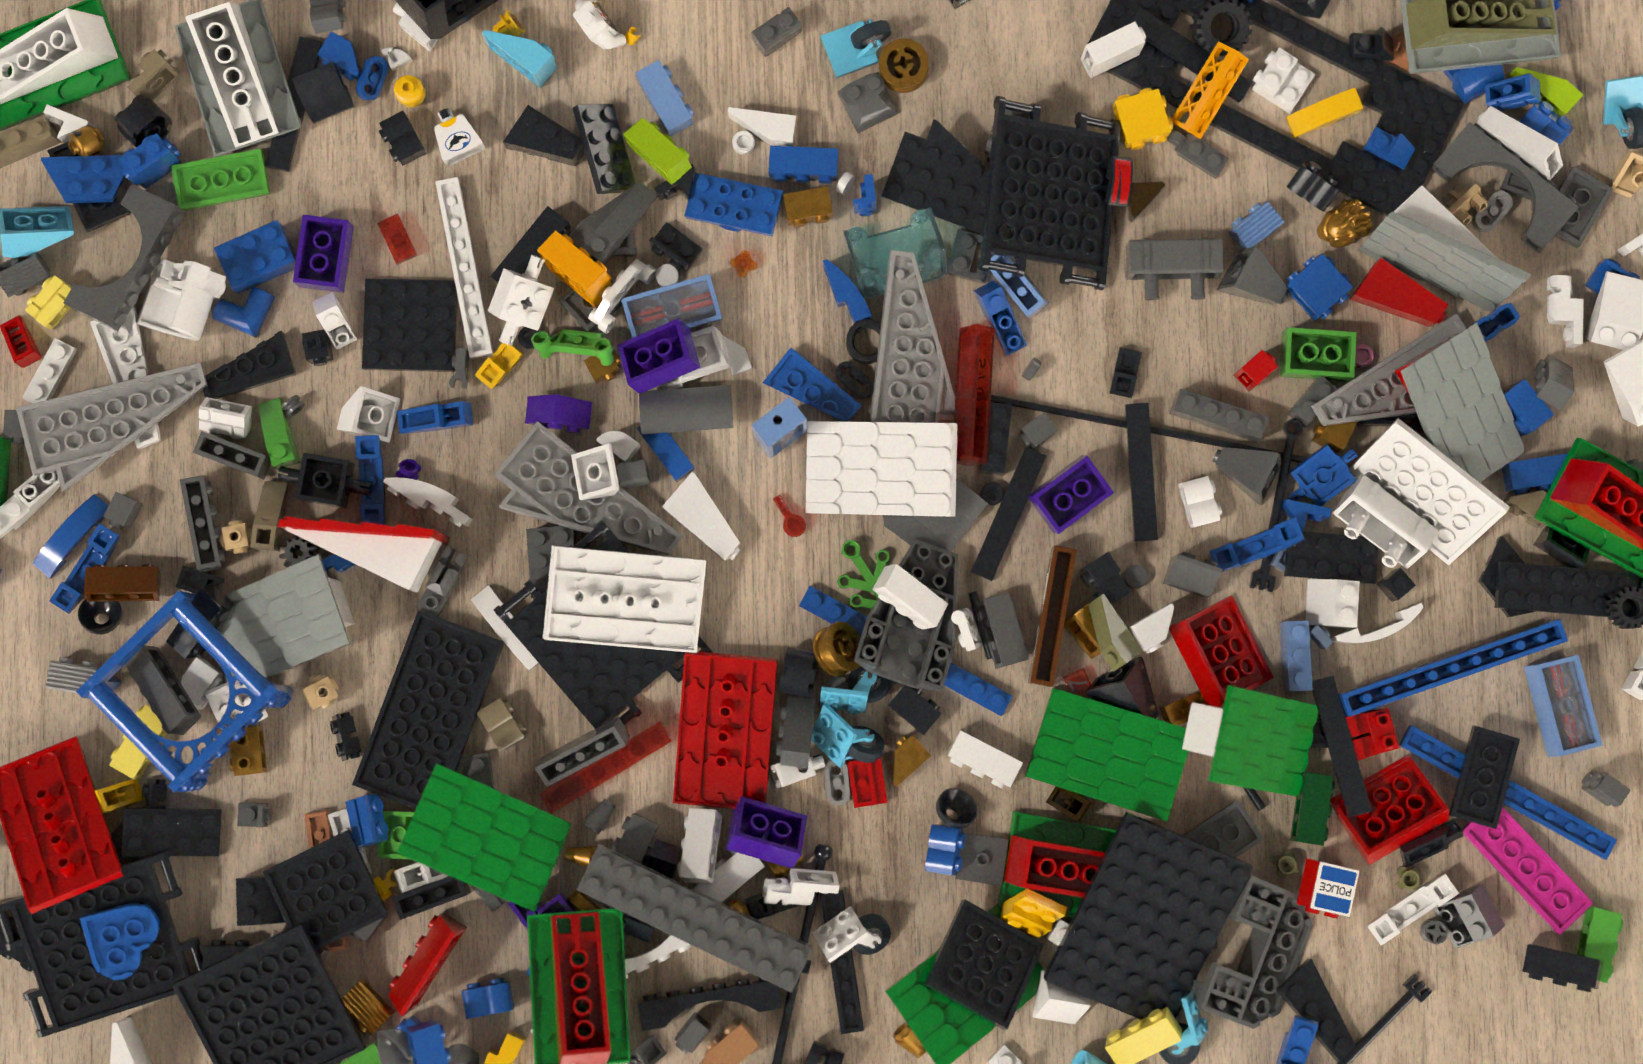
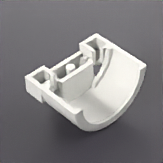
[137,260,226,341]

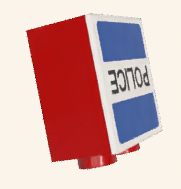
[1297,858,1359,919]

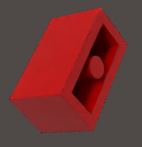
[1234,349,1278,392]

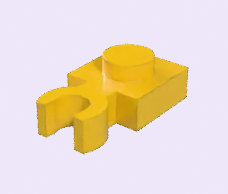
[373,868,397,902]

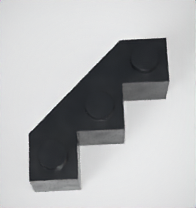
[623,839,682,942]

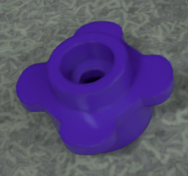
[396,459,421,480]

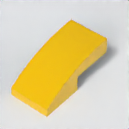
[475,343,524,390]

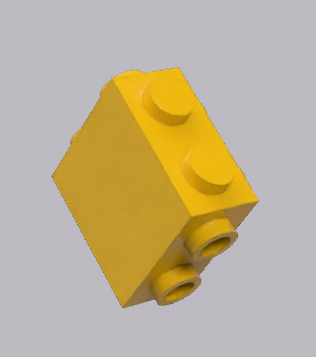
[1112,88,1173,150]

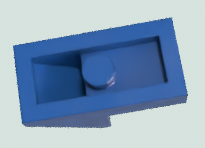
[1363,127,1415,170]
[1282,499,1332,531]

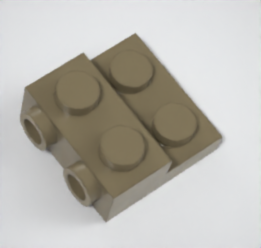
[127,49,180,100]

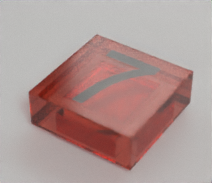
[1062,668,1091,696]

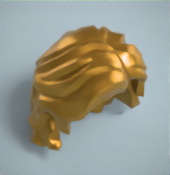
[1317,199,1373,248]

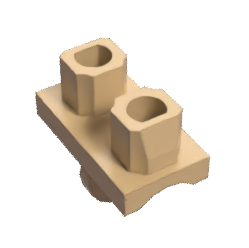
[1446,184,1488,226]

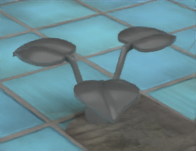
[376,1029,479,1064]

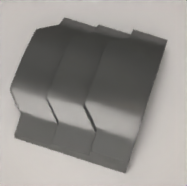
[883,478,988,552]

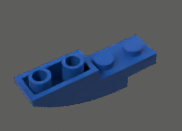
[1276,1015,1319,1064]

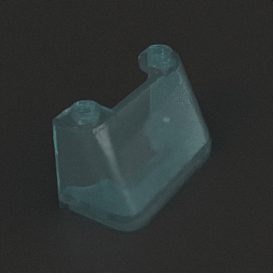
[843,207,948,298]

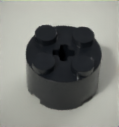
[115,95,172,147]
[779,647,818,698]

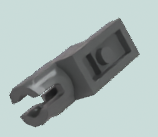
[416,546,468,617]

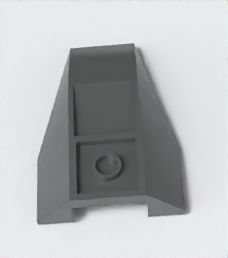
[854,539,958,691]

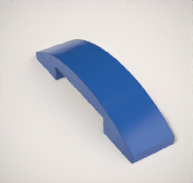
[355,435,385,525]
[33,494,109,579]
[1209,517,1305,572]
[49,523,120,614]

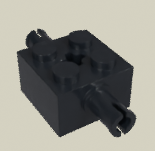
[278,453,373,509]

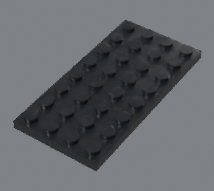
[352,610,504,809]

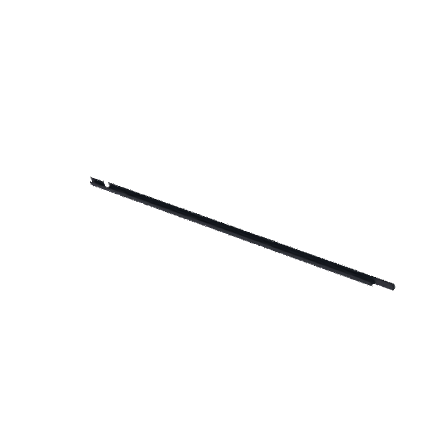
[955,389,1308,463]

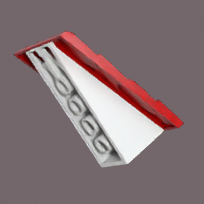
[277,516,450,593]

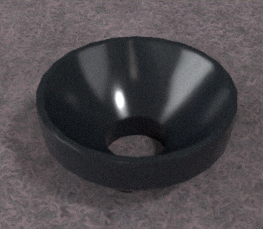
[78,599,122,635]
[936,788,978,829]

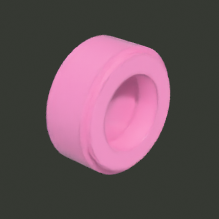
[1355,344,1374,368]

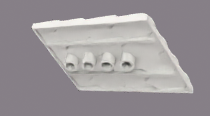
[806,421,957,517]
[543,546,706,653]

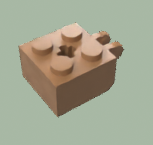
[699,1018,760,1064]

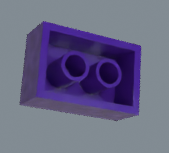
[293,215,354,293]
[617,318,701,394]
[1027,455,1114,534]
[726,796,807,869]

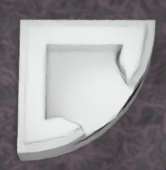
[381,47,413,71]

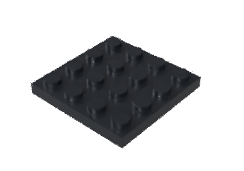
[362,279,457,372]
[263,830,389,950]
[924,899,1044,1030]

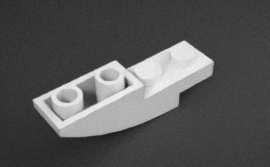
[0,471,60,539]
[383,477,473,527]

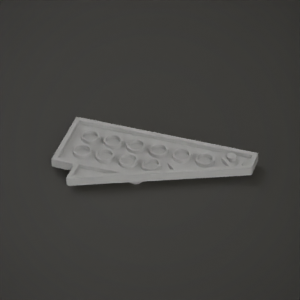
[870,250,961,423]
[16,362,208,491]
[493,421,683,555]

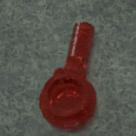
[773,495,806,537]

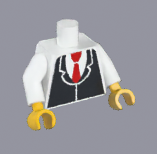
[573,0,641,50]

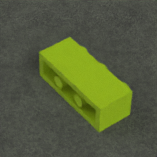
[623,117,692,185]

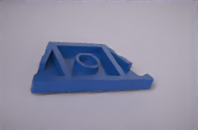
[41,155,125,203]

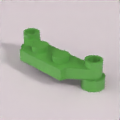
[531,329,614,366]

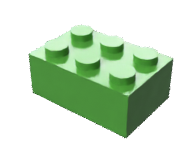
[1280,327,1357,382]

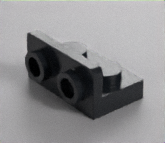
[649,222,703,272]

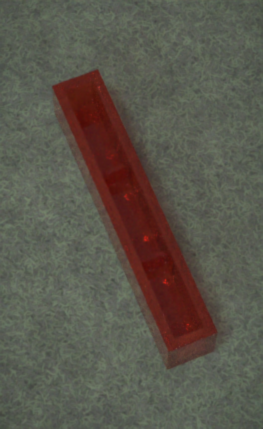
[954,324,995,466]
[539,721,673,814]

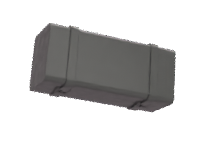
[1126,237,1223,301]

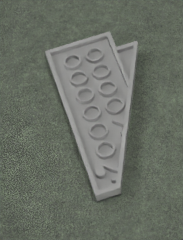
[1311,314,1467,426]

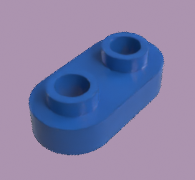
[356,56,388,100]

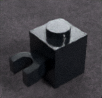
[301,329,334,366]

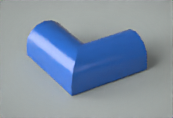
[212,287,275,338]

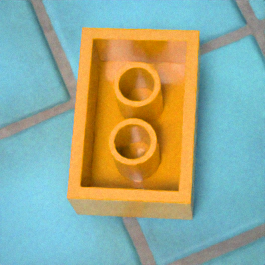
[537,230,613,308]

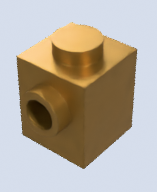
[583,351,621,384]

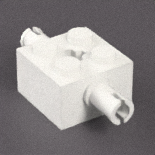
[488,254,554,346]

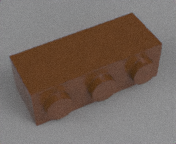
[84,564,161,602]

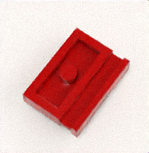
[847,757,888,808]

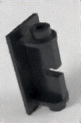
[330,712,362,762]
[141,778,168,808]

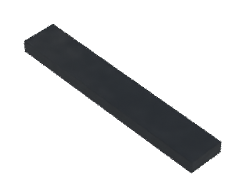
[1130,8,1252,103]
[265,36,323,172]
[1125,403,1158,542]
[971,447,1047,581]
[1312,676,1372,817]
[820,890,864,1034]

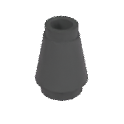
[584,798,616,835]

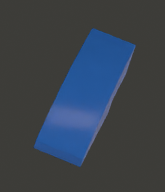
[823,259,872,324]
[397,401,473,434]
[636,425,695,482]

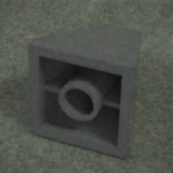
[1216,246,1288,305]
[1213,447,1281,505]

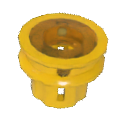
[492,9,526,37]

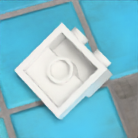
[1252,47,1316,114]

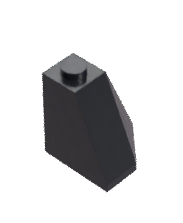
[1087,656,1159,719]

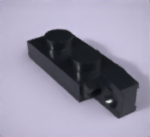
[1399,822,1463,867]

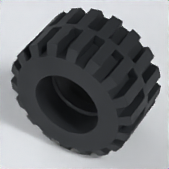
[1190,0,1253,56]

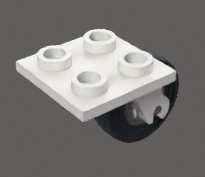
[813,906,891,963]

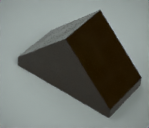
[1128,182,1165,223]
[1046,786,1092,823]

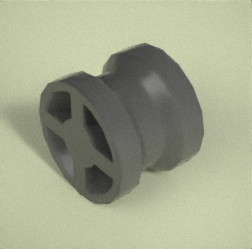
[1420,919,1448,944]

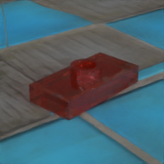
[377,213,418,265]

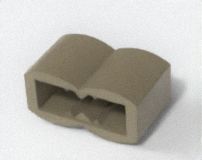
[477,697,527,752]

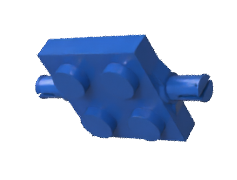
[1288,443,1358,506]

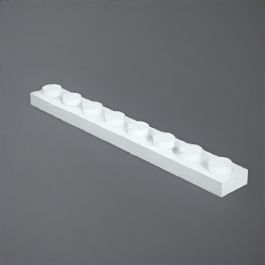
[435,177,493,359]

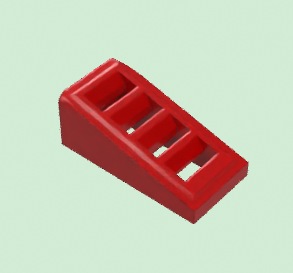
[0,315,42,368]

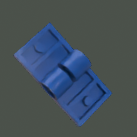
[684,173,784,237]

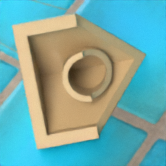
[1610,151,1643,198]

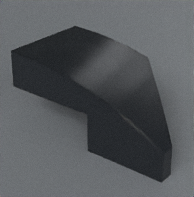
[176,565,225,594]

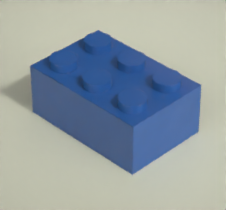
[214,220,297,294]

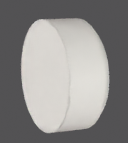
[732,131,755,155]
[836,172,855,196]
[656,264,679,287]

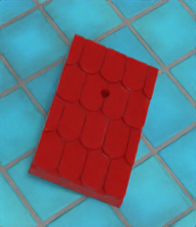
[673,651,778,809]
[0,736,123,914]

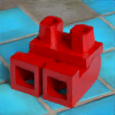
[1345,708,1399,761]

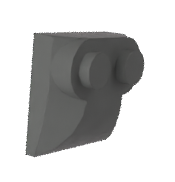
[838,72,898,134]

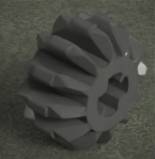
[279,534,319,567]

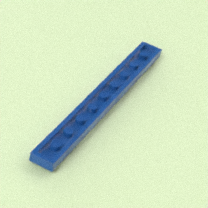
[799,586,1013,717]
[1399,725,1617,860]

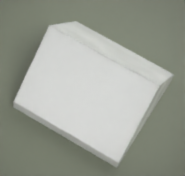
[571,444,619,500]
[1032,970,1091,1024]

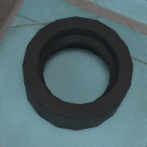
[846,319,881,364]

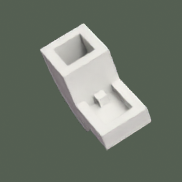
[596,431,641,463]

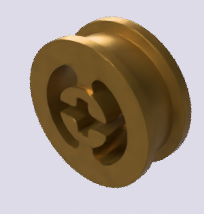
[879,38,929,93]
[813,621,861,677]

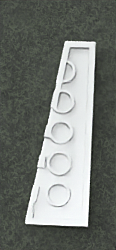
[90,306,161,449]

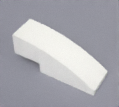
[393,863,448,893]

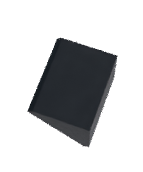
[1533,526,1590,568]

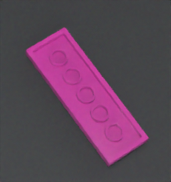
[1462,807,1593,935]

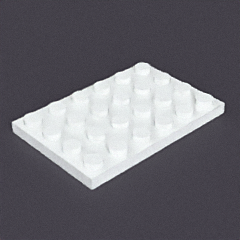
[1349,418,1509,565]

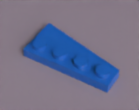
[762,348,862,422]

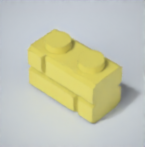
[25,275,72,330]

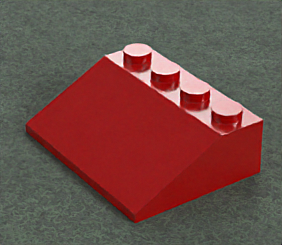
[1169,595,1274,708]
[1330,754,1449,866]
[388,912,467,1016]

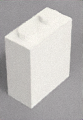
[1080,22,1146,79]

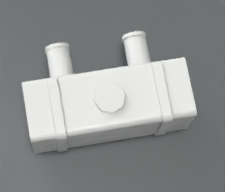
[1333,475,1439,569]

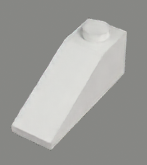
[728,107,796,147]

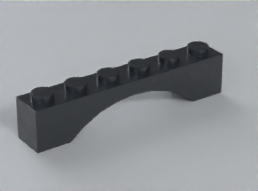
[638,977,782,1031]

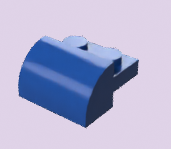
[1443,65,1504,104]

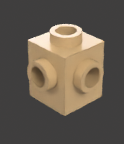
[220,520,253,555]
[299,673,339,710]

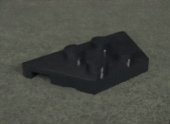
[1478,536,1535,617]

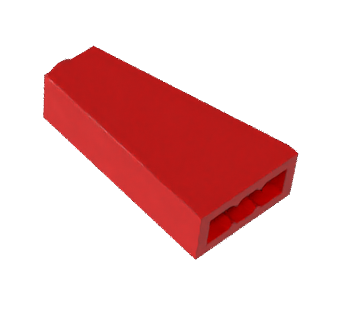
[1350,258,1449,327]

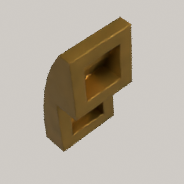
[1159,691,1207,726]

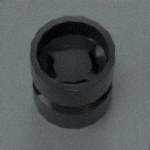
[805,1040,845,1064]

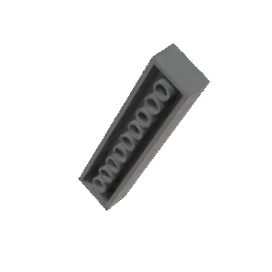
[577,844,812,993]

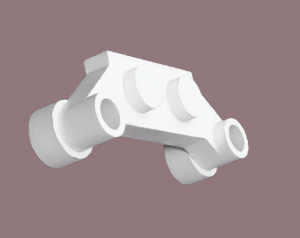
[588,259,657,334]

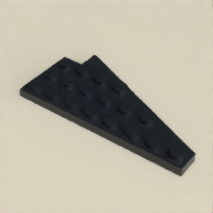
[881,119,989,234]

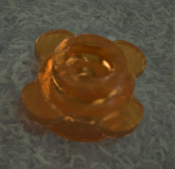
[730,251,757,278]

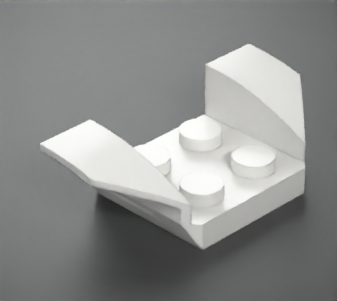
[661,326,752,390]

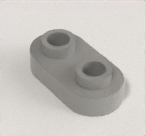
[1473,191,1513,232]
[825,760,850,806]

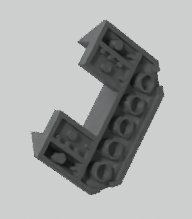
[1193,875,1313,1029]

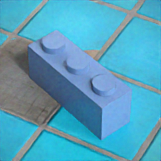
[635,60,694,137]
[990,255,1049,317]
[1280,620,1313,692]

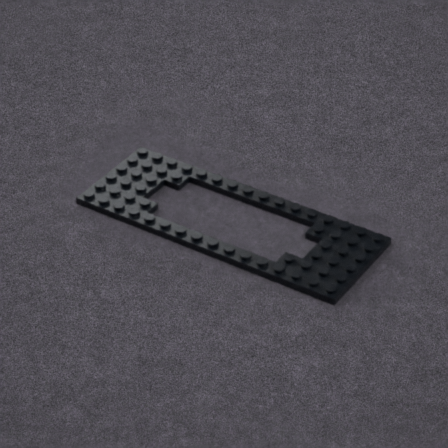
[1080,0,1464,216]

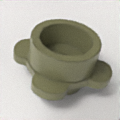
[1272,851,1299,878]
[1396,866,1420,890]

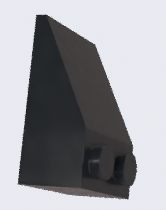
[236,876,286,926]

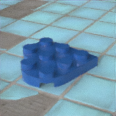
[80,903,160,980]

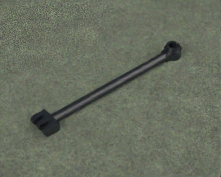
[1249,419,1303,592]
[1337,974,1432,1064]

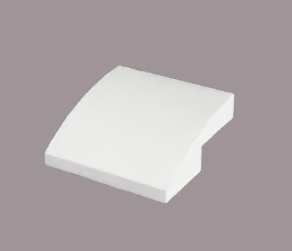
[203,680,269,730]

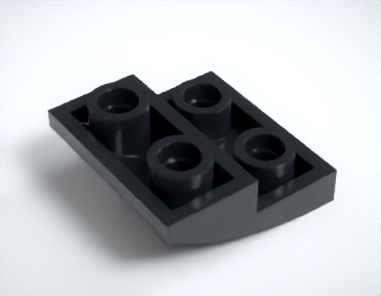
[292,62,355,124]

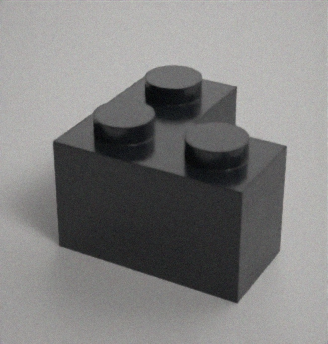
[1080,552,1131,605]

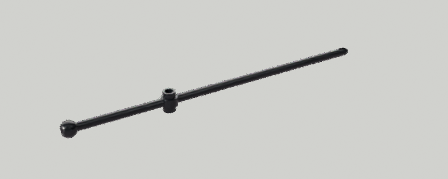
[772,844,832,1064]

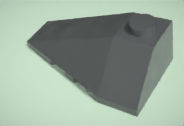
[569,182,658,266]

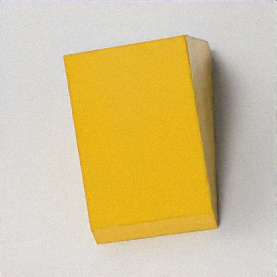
[95,779,145,813]

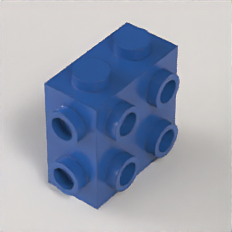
[119,133,182,189]
[1286,254,1353,321]

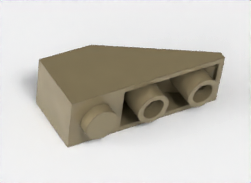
[250,481,288,552]

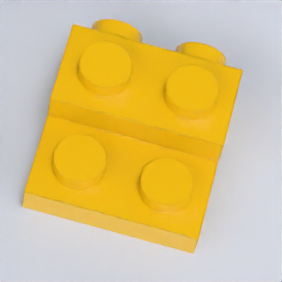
[1000,889,1067,937]

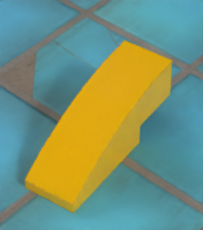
[1286,87,1363,138]
[484,1030,527,1064]

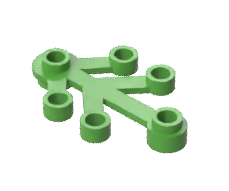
[837,540,890,609]

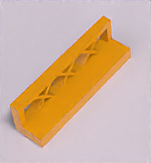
[1172,41,1249,140]

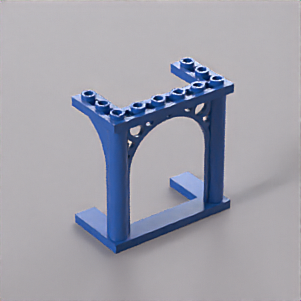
[76,591,294,793]

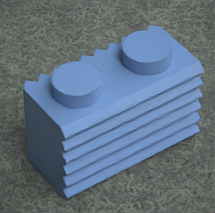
[1229,201,1284,250]

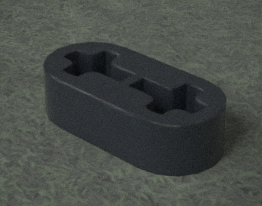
[836,361,873,399]

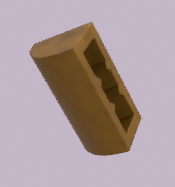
[1064,601,1100,659]

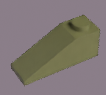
[1088,594,1143,672]

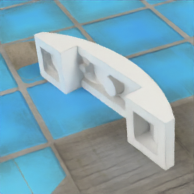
[471,585,538,671]
[1331,603,1423,644]
[1367,874,1459,945]

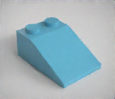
[482,30,557,88]
[0,206,74,258]

